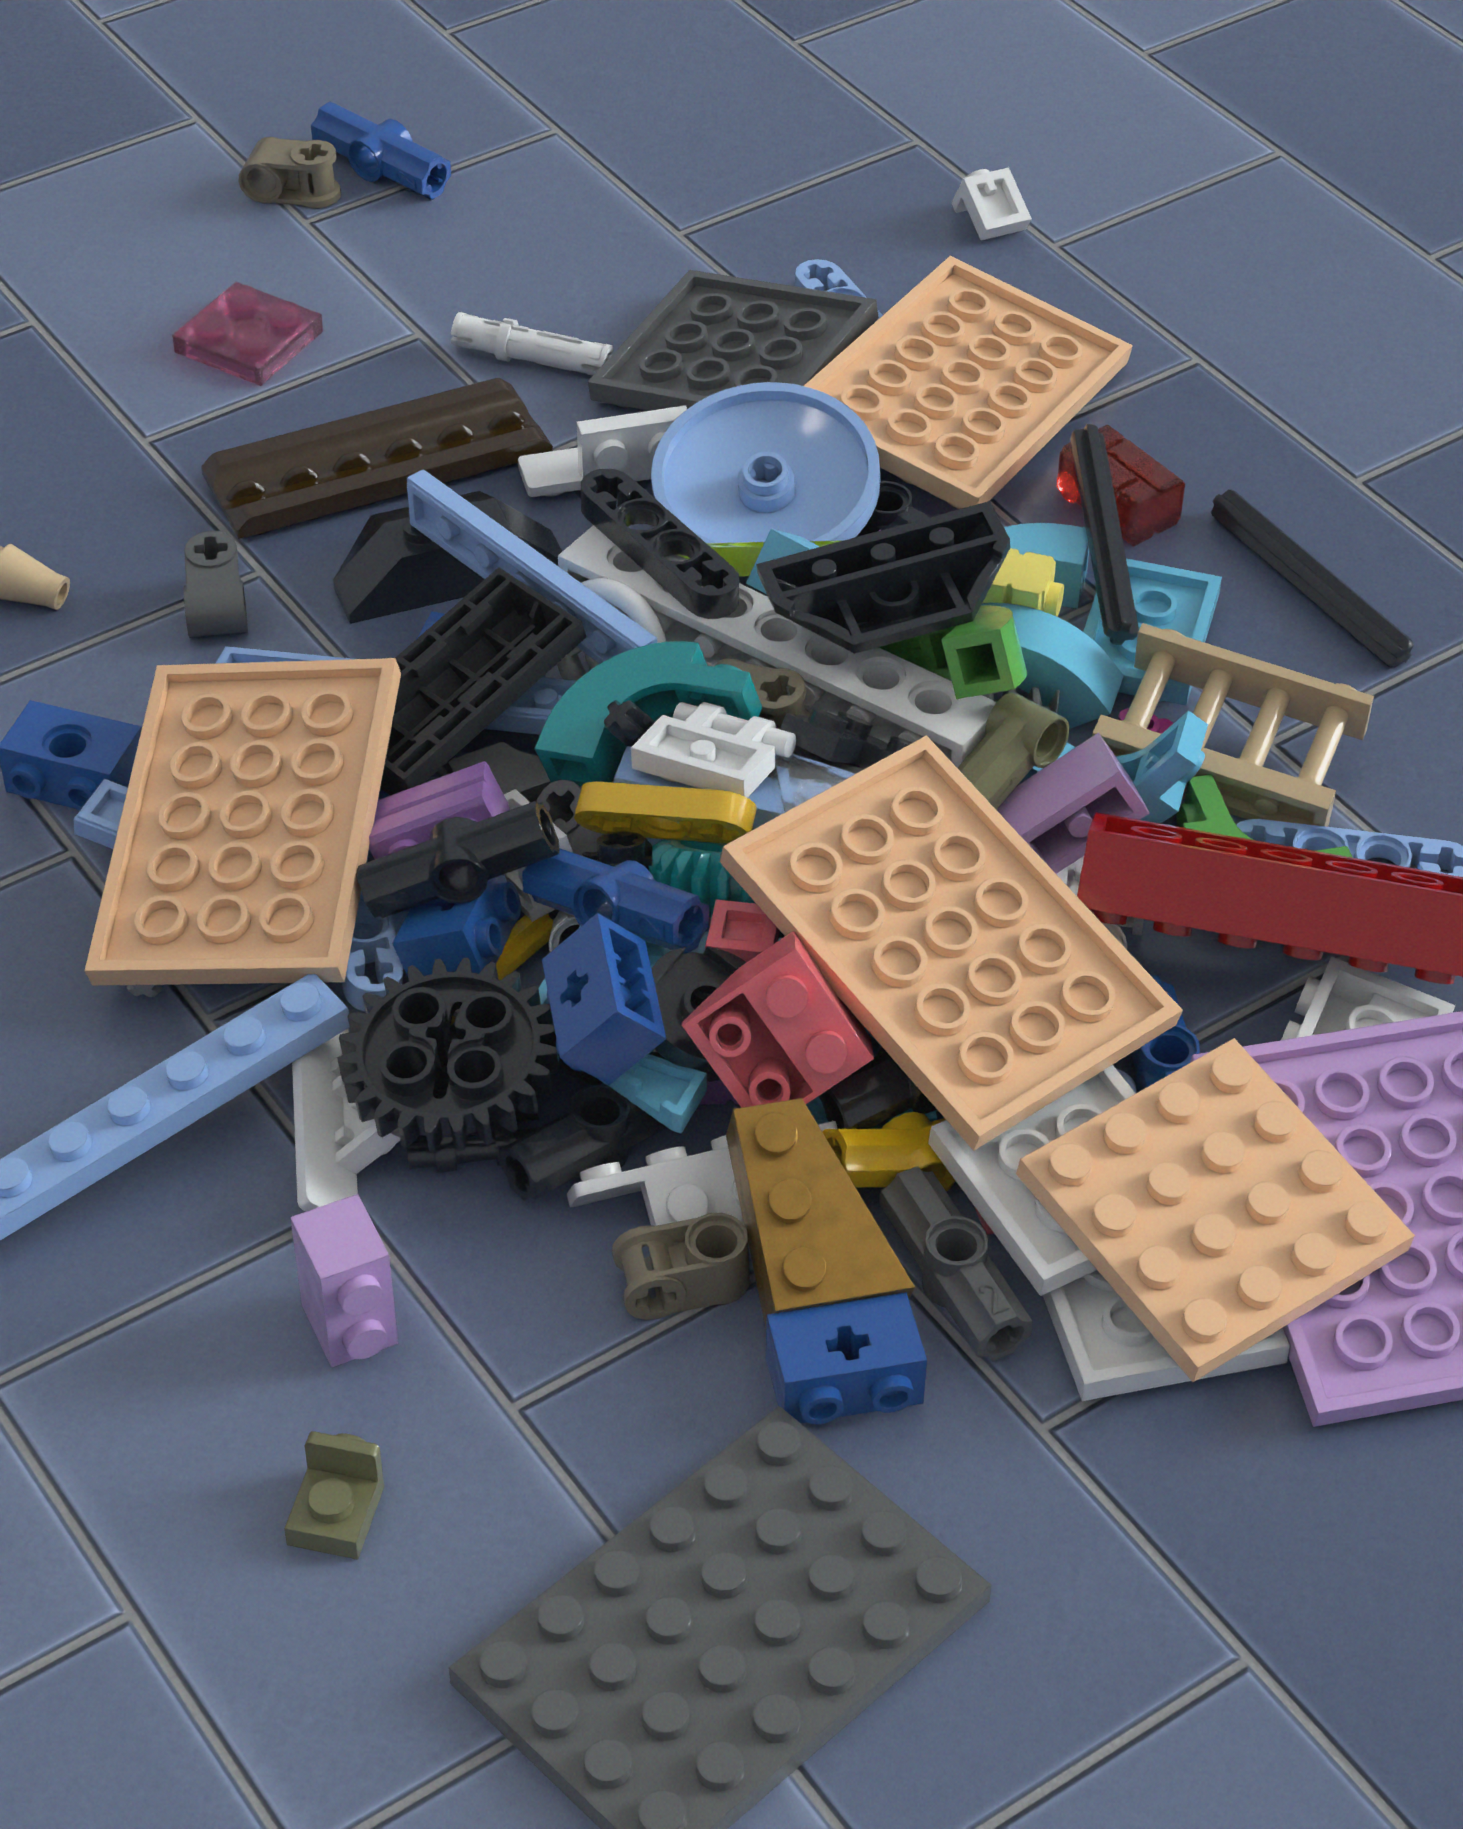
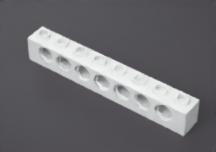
[558,525,997,768]

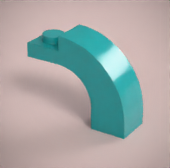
[535,641,762,787]

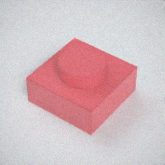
[705,899,780,963]

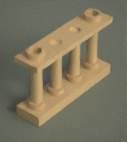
[1092,623,1374,827]

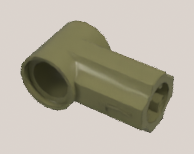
[958,692,1069,810]

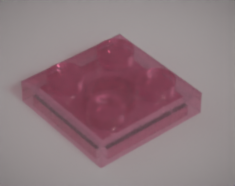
[172,282,323,386]

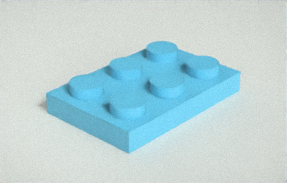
[1083,558,1222,706]

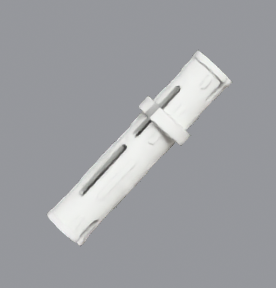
[451,312,613,376]

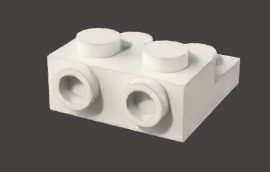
[1281,956,1455,1040]

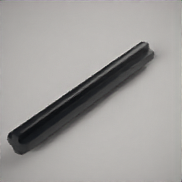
[1070,424,1139,645]
[1211,489,1414,668]

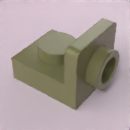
[284,1431,384,1560]

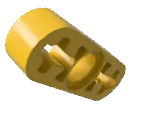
[574,782,757,844]

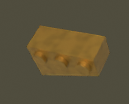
[726,1098,915,1327]

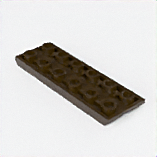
[201,378,553,539]

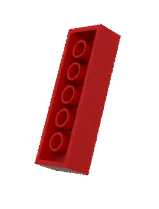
[1077,812,1463,984]

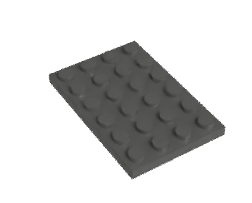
[449,1406,992,1829]

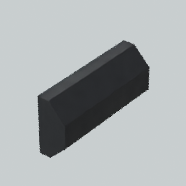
[380,567,587,796]

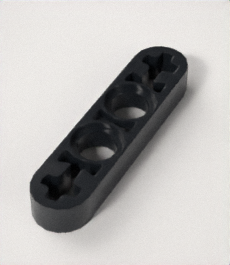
[581,469,739,619]

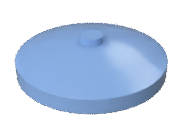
[651,382,880,543]

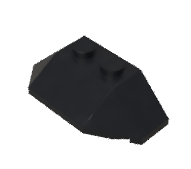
[333,491,563,624]
[756,501,1010,654]

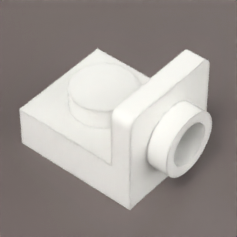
[951,167,1032,241]

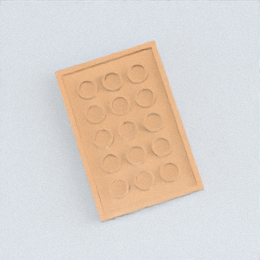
[804,256,1133,509]
[85,658,401,986]
[720,735,1183,1151]

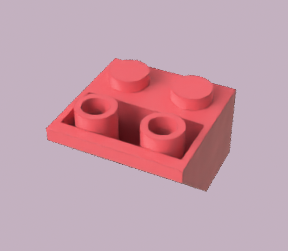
[682,931,874,1108]

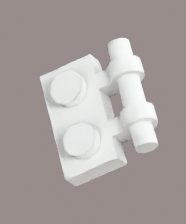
[631,702,796,798]

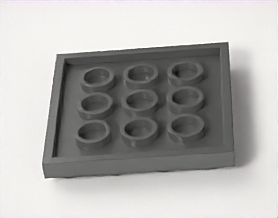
[588,270,879,411]

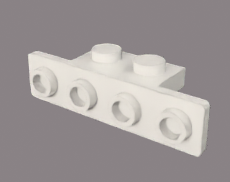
[518,405,687,497]
[292,1028,400,1212]
[567,1115,838,1226]

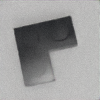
[780,708,912,769]

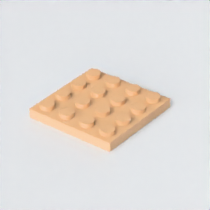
[1016,1038,1415,1382]

